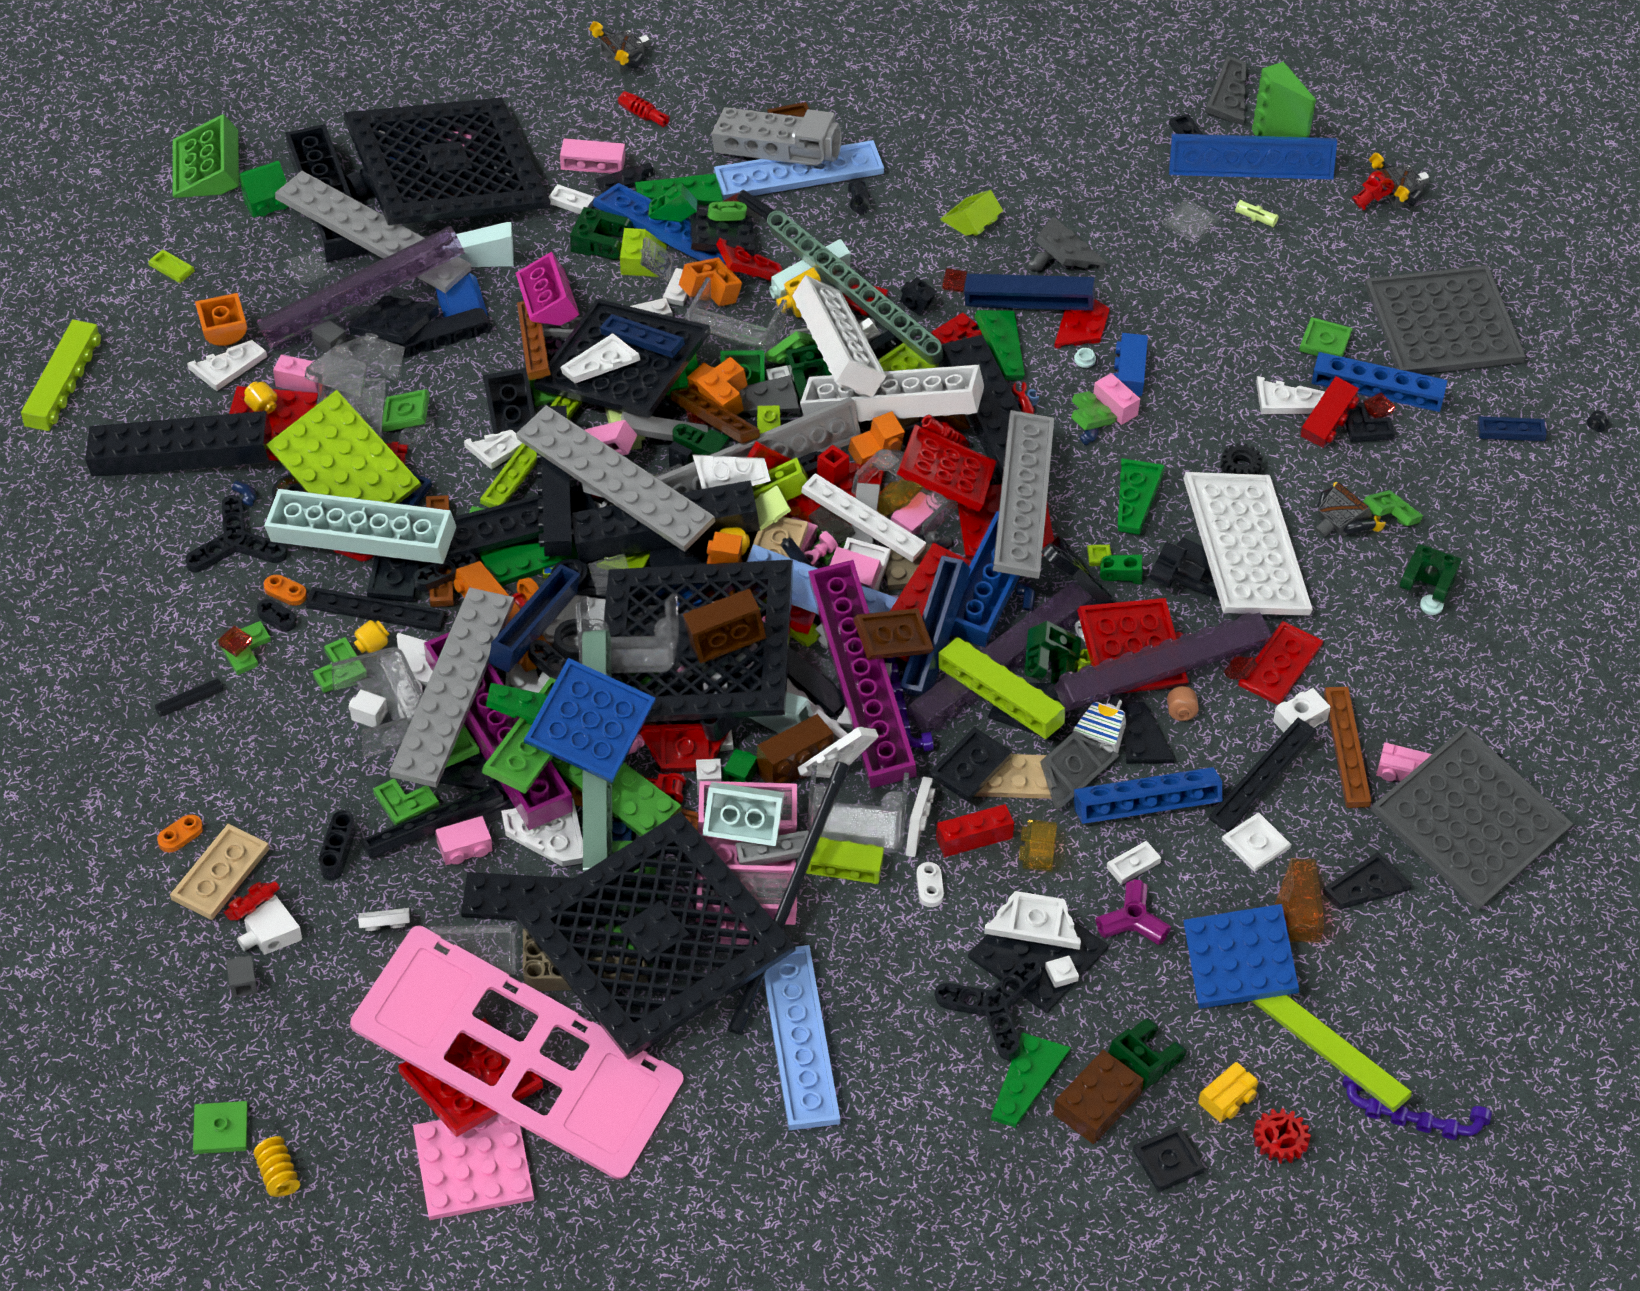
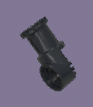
[848,178,871,215]

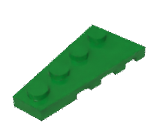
[635,173,723,205]
[974,310,1025,381]
[1118,458,1165,535]
[479,540,579,586]
[486,683,548,725]
[991,1032,1071,1128]

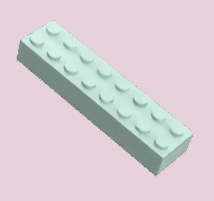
[264,489,456,564]

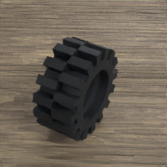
[1220,443,1262,475]

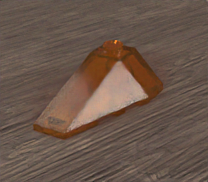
[1275,858,1324,943]

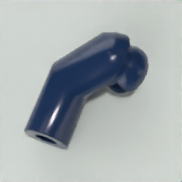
[1080,428,1098,445]
[232,480,257,507]
[1016,582,1035,611]

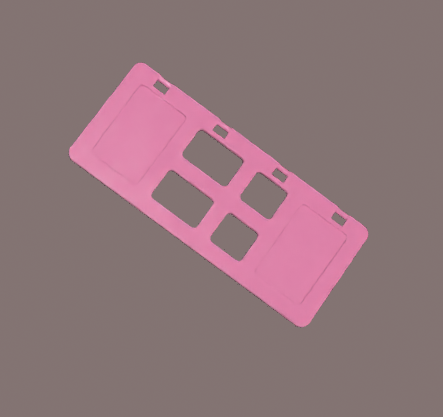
[350,926,683,1179]

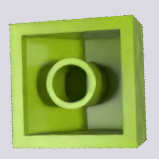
[940,190,1003,236]
[620,228,667,277]

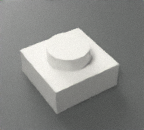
[1045,956,1079,988]

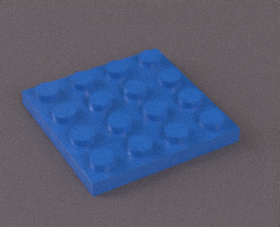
[524,658,656,783]
[1183,904,1299,1009]

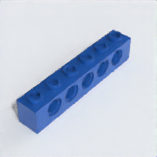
[1311,352,1448,412]
[1074,767,1222,824]

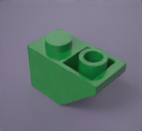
[648,183,697,222]

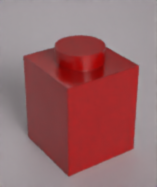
[817,445,849,485]

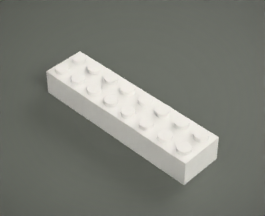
[792,275,886,397]
[800,365,984,422]

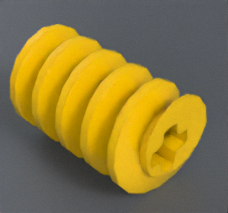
[253,1136,300,1197]

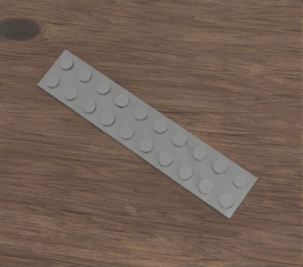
[275,171,471,293]
[656,397,861,493]
[516,405,715,552]
[993,410,1054,579]
[389,587,514,788]

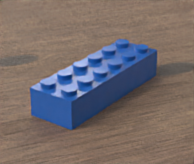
[951,511,1020,648]

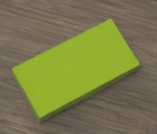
[148,249,195,283]

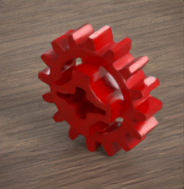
[1253,1108,1311,1164]

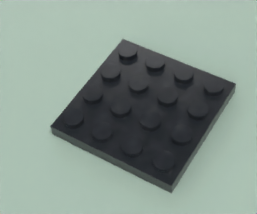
[968,891,1108,1013]

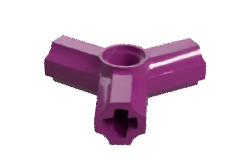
[1095,879,1171,945]

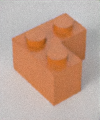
[678,257,742,306]
[696,357,748,415]
[848,411,905,467]
[706,532,743,599]

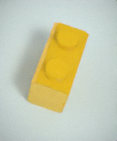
[1198,1062,1258,1123]

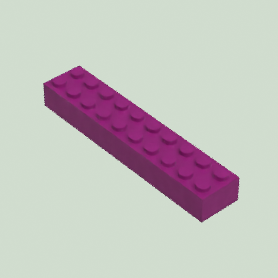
[808,560,917,789]
[424,632,573,830]

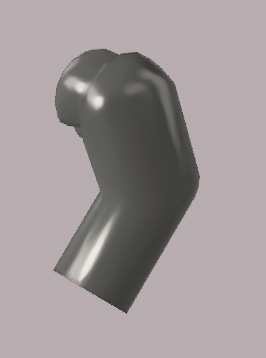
[1028,251,1054,272]
[925,531,952,548]

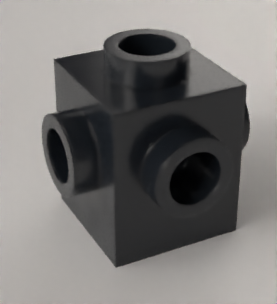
[899,277,937,316]

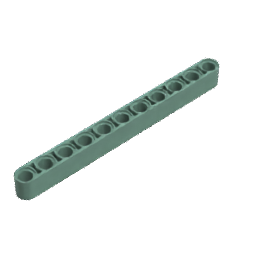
[767,211,944,364]
[582,629,612,872]

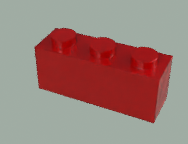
[1301,376,1360,448]
[936,804,1014,858]

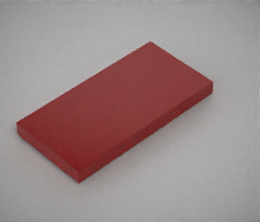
[1238,621,1324,705]

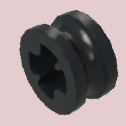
[1587,410,1610,432]

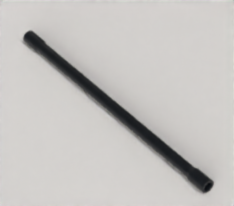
[727,761,850,1035]

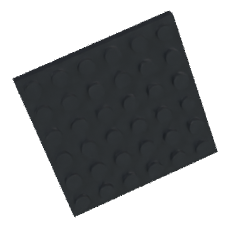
[534,299,711,418]

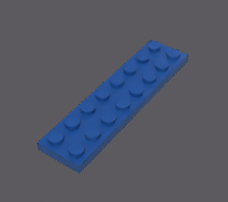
[1169,134,1337,180]
[593,183,727,266]

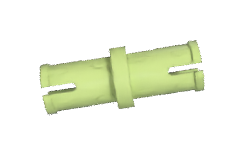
[1235,200,1279,227]

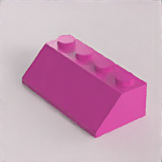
[516,252,580,325]

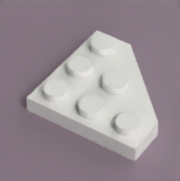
[501,798,583,867]

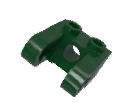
[570,207,633,259]
[785,344,832,404]
[672,424,729,462]
[1399,544,1462,603]
[1025,621,1081,690]
[1108,1018,1187,1092]

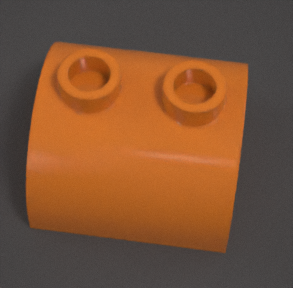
[195,293,247,346]

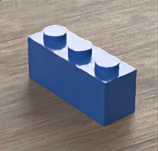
[1114,333,1148,396]

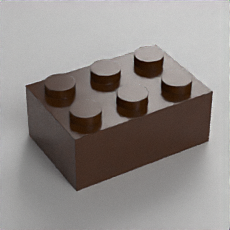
[683,588,766,664]
[757,714,834,784]
[1053,1050,1144,1144]

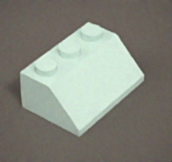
[703,782,785,846]

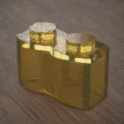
[877,478,923,516]
[1018,819,1057,872]

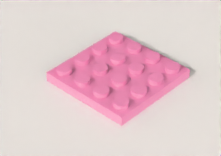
[413,1113,534,1220]

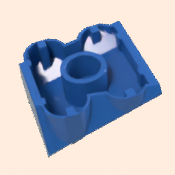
[435,272,488,317]

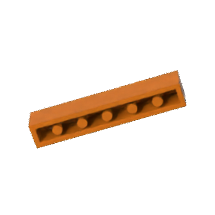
[454,561,552,672]

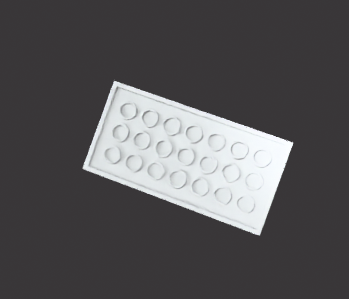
[1183,472,1313,615]

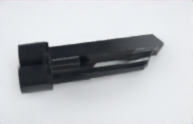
[1148,537,1219,599]

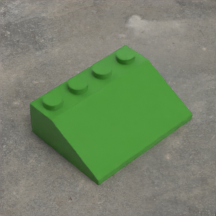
[1252,62,1316,137]
[173,114,239,198]

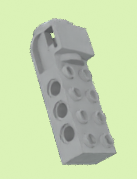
[711,107,842,165]

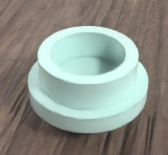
[1074,348,1096,368]
[1420,595,1444,615]

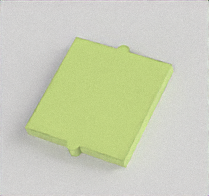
[755,485,791,531]

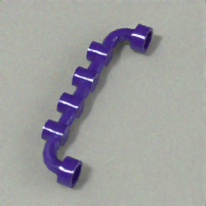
[887,657,934,752]
[1342,1074,1492,1140]

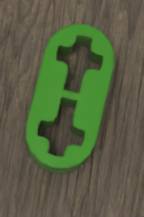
[707,201,747,221]

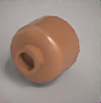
[1167,686,1199,721]

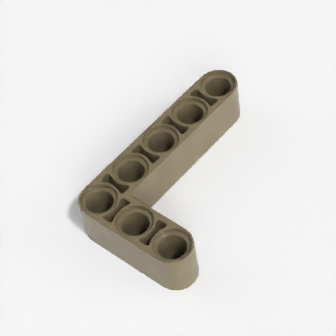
[523,929,648,991]

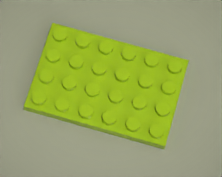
[266,390,421,504]

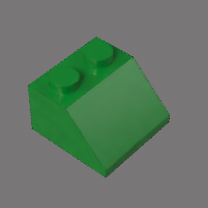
[239,160,289,218]
[720,350,765,385]

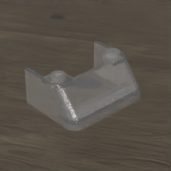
[685,277,787,351]
[304,333,405,397]
[851,449,959,536]
[575,594,679,673]
[332,647,423,757]
[807,765,909,853]
[425,925,519,975]

